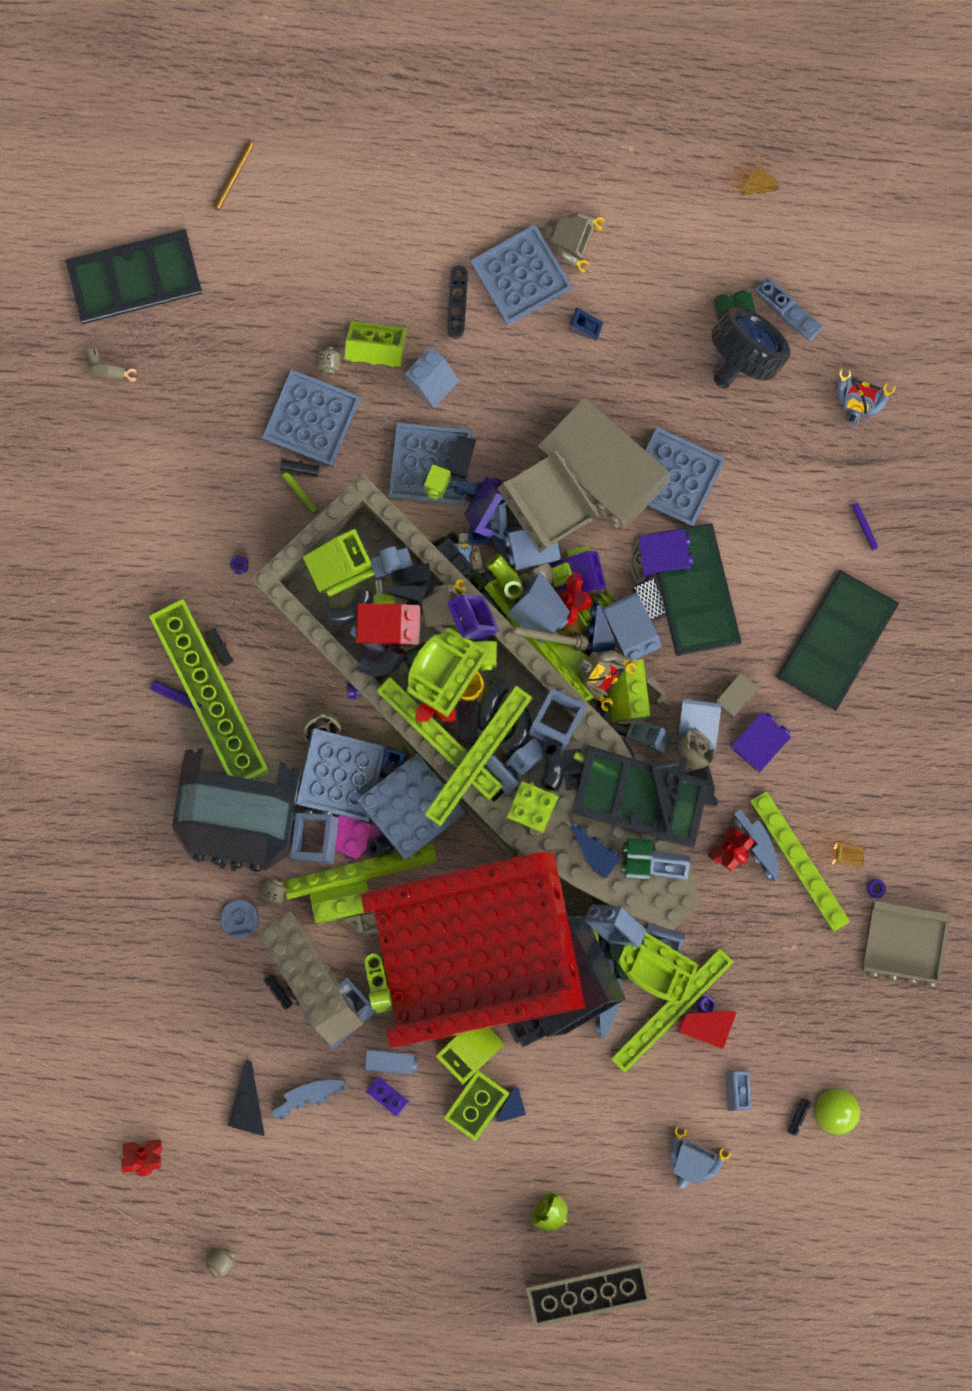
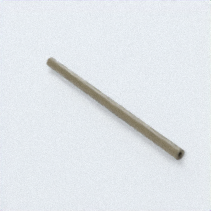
[403,743,515,858]

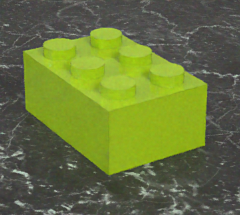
[443,1071,510,1142]

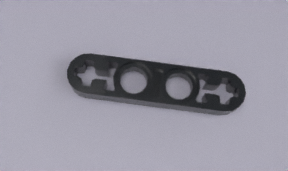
[448,265,468,339]

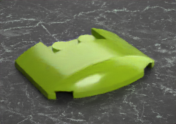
[407,627,489,717]
[617,932,699,1002]

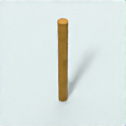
[213,142,255,210]

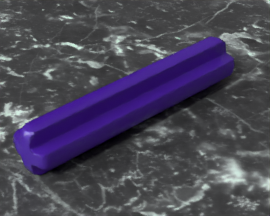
[150,680,202,711]

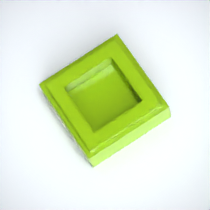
[551,562,572,587]

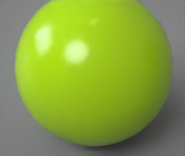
[814,1088,860,1135]

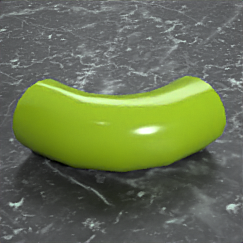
[486,553,523,599]

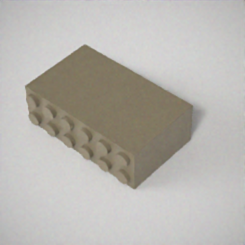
[538,398,670,531]
[258,911,363,1045]
[525,1260,652,1328]

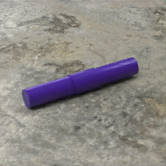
[852,503,879,551]

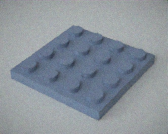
[470,224,573,326]
[262,369,361,467]
[389,423,472,506]
[645,427,725,527]
[296,729,386,822]
[357,753,466,861]

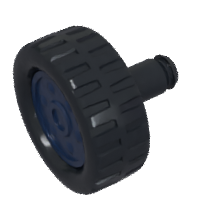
[711,307,791,389]

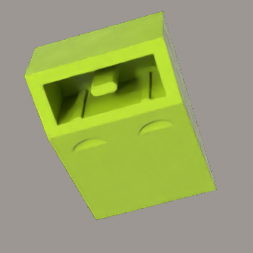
[303,529,372,592]
[436,1029,505,1085]

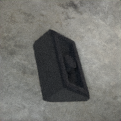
[458,700,478,741]

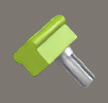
[374,580,394,604]

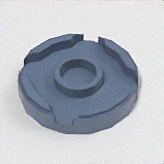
[220,900,259,939]

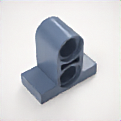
[370,547,413,579]
[626,720,671,754]
[504,737,544,780]

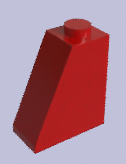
[677,1011,737,1049]

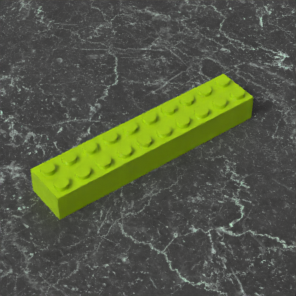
[149,599,270,780]

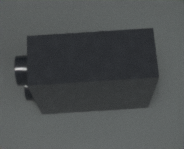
[538,910,626,1038]

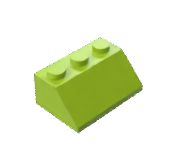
[345,321,407,367]
[608,659,650,723]
[310,880,369,925]

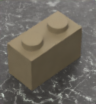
[715,673,759,719]

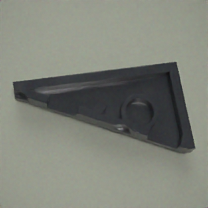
[649,758,687,833]
[228,1060,265,1136]

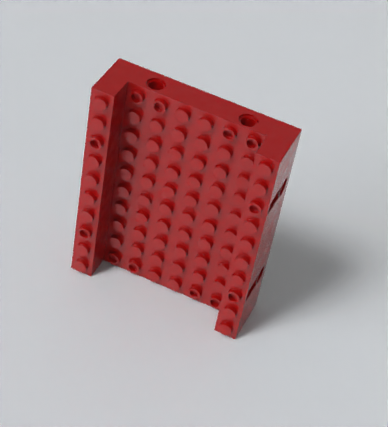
[360,852,585,1048]

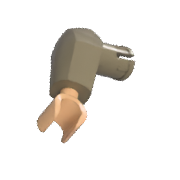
[85,347,137,382]

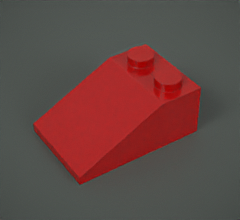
[356,604,420,648]

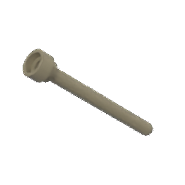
[512,627,588,651]

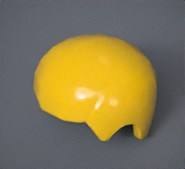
[460,671,484,701]

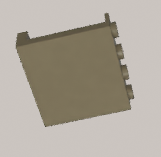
[497,450,599,553]
[862,901,952,987]

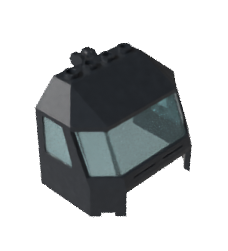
[172,748,301,872]

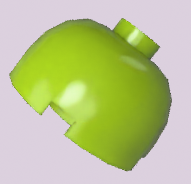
[531,1191,568,1232]

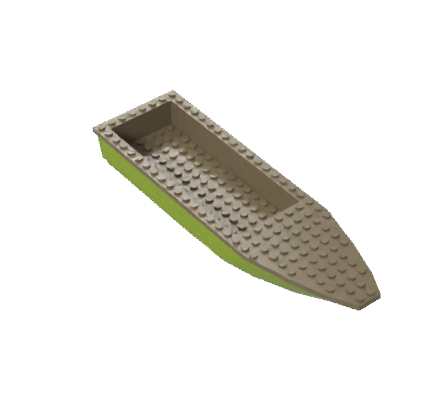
[251,474,701,931]

